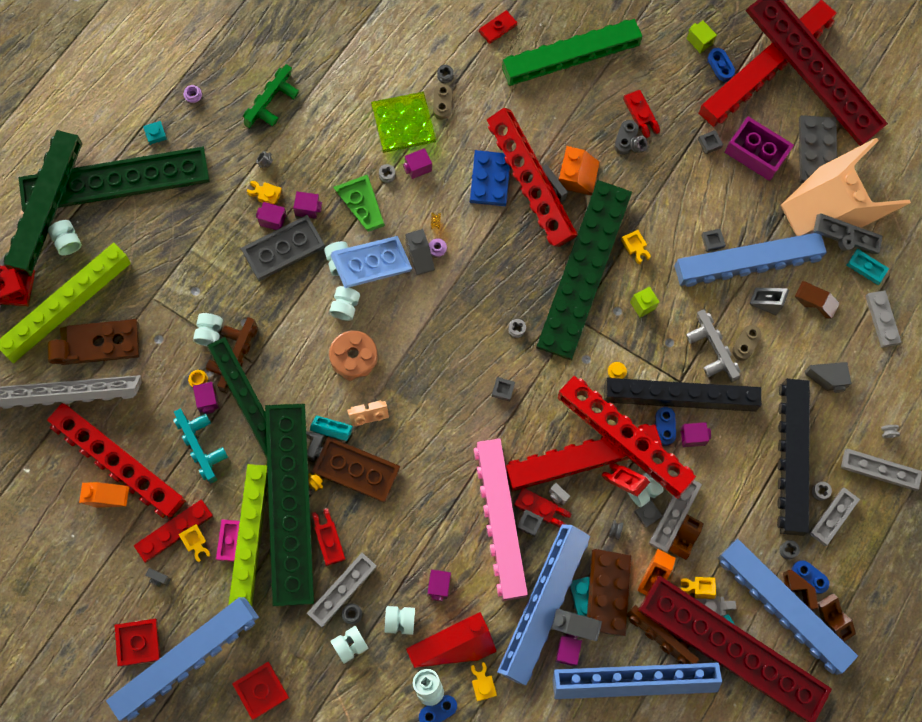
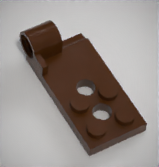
[48,319,139,365]

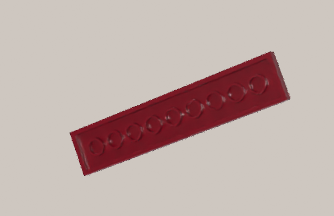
[745,0,888,146]
[638,575,832,722]

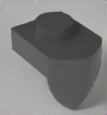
[306,431,325,462]

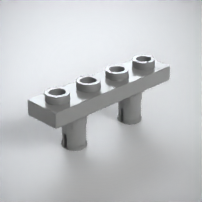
[686,309,741,383]

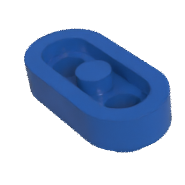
[708,48,735,82]
[655,407,676,446]
[791,560,829,594]
[419,695,457,722]

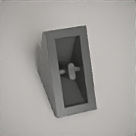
[750,288,789,315]

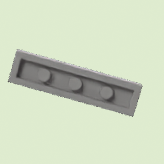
[841,449,922,491]
[648,480,702,553]
[307,553,377,628]

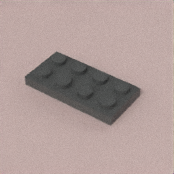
[799,115,837,183]
[241,215,325,281]

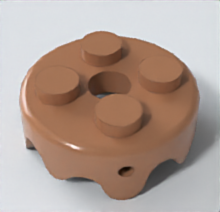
[329,330,378,381]

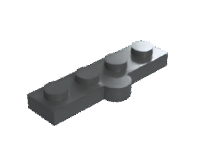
[814,213,883,254]

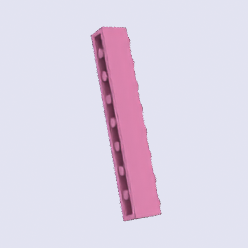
[473,439,528,601]

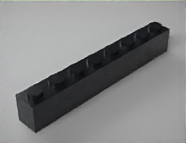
[604,378,762,412]
[777,378,810,536]

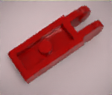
[623,90,660,138]
[601,463,650,497]
[514,487,572,528]
[312,508,346,567]

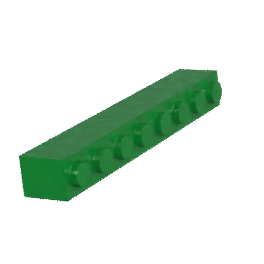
[502,19,643,86]

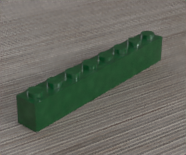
[4,130,83,276]

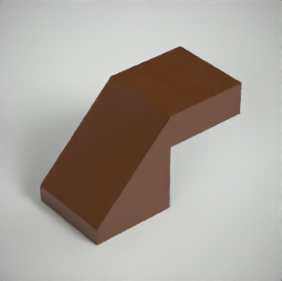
[795,281,840,319]
[669,514,704,560]
[783,570,819,611]
[818,593,856,642]

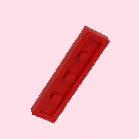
[133,499,213,563]

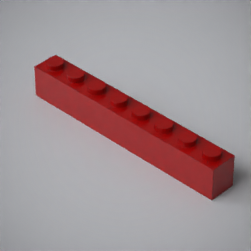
[505,424,662,492]

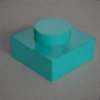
[143,121,167,145]

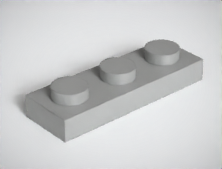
[865,290,901,348]
[809,487,860,546]

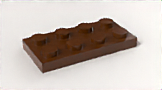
[312,437,400,503]
[587,549,631,636]

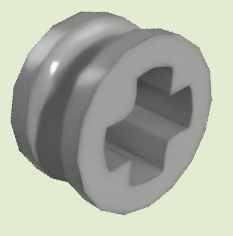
[379,164,395,183]
[509,319,526,338]
[881,425,900,438]
[812,482,832,501]

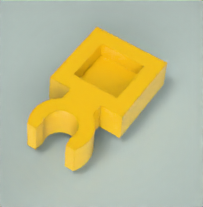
[247,181,282,205]
[621,230,651,265]
[179,524,210,562]
[680,577,716,599]
[471,662,497,702]

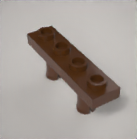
[206,317,258,394]
[627,604,699,664]

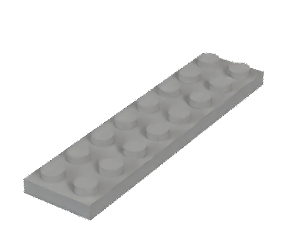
[0,375,142,409]

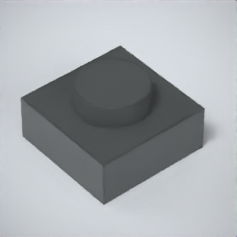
[698,130,723,154]
[701,229,726,252]
[491,377,515,402]
[634,500,662,528]
[517,510,543,537]
[145,568,171,587]

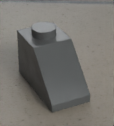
[405,229,435,275]
[805,362,852,393]
[552,609,602,642]

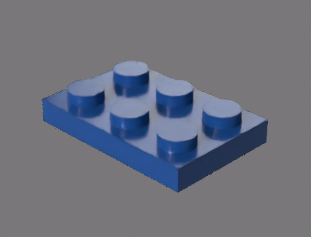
[470,150,510,207]

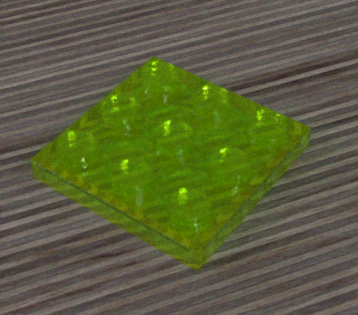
[371,91,436,153]

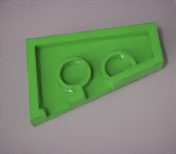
[333,175,385,232]

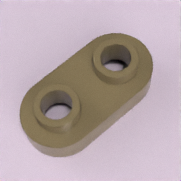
[433,84,452,120]
[732,325,761,361]

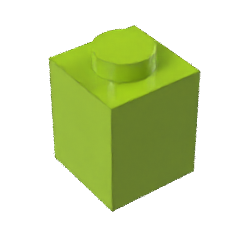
[687,21,717,54]
[630,287,659,318]

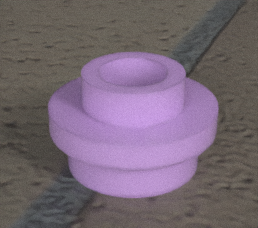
[183,85,202,103]
[429,239,447,257]

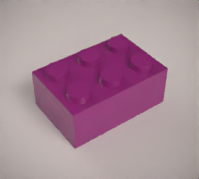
[724,116,794,181]

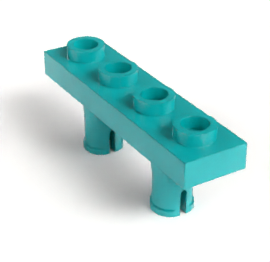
[173,408,228,484]

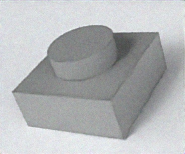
[549,483,570,505]

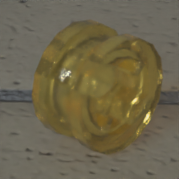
[431,213,441,229]

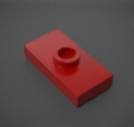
[479,10,517,44]

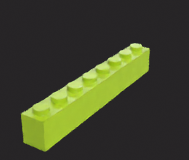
[0,243,131,364]
[228,464,268,606]

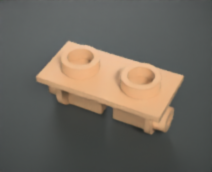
[348,400,389,426]

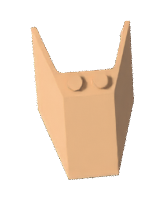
[781,138,911,236]

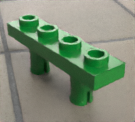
[243,64,299,129]

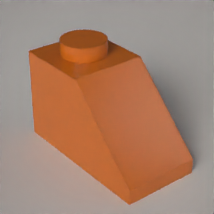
[79,482,129,508]
[637,549,676,595]

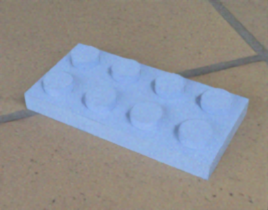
[330,236,412,288]

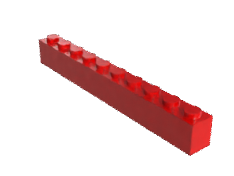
[698,0,837,127]

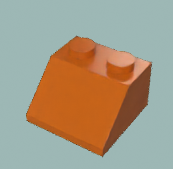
[559,146,600,195]

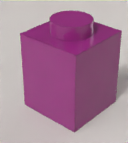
[403,148,432,179]
[293,191,322,219]
[256,202,287,230]
[193,382,219,414]
[680,422,711,447]
[427,569,451,602]
[555,634,582,667]

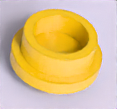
[607,362,627,379]
[188,370,208,387]
[308,473,323,492]

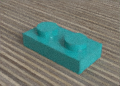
[846,249,889,285]
[570,577,590,617]

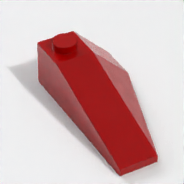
[406,612,497,668]

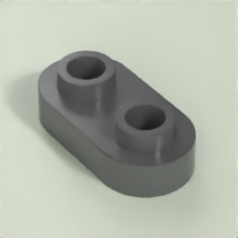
[614,120,638,155]

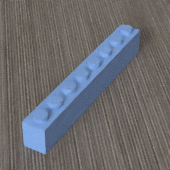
[674,233,827,287]
[497,524,590,685]
[718,539,858,675]
[106,597,259,721]
[553,663,722,699]

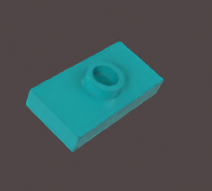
[310,416,353,441]

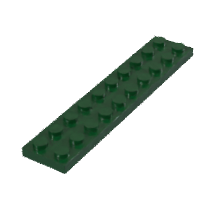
[18,146,210,212]
[536,180,632,361]
[265,404,314,607]

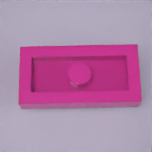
[216,519,240,562]

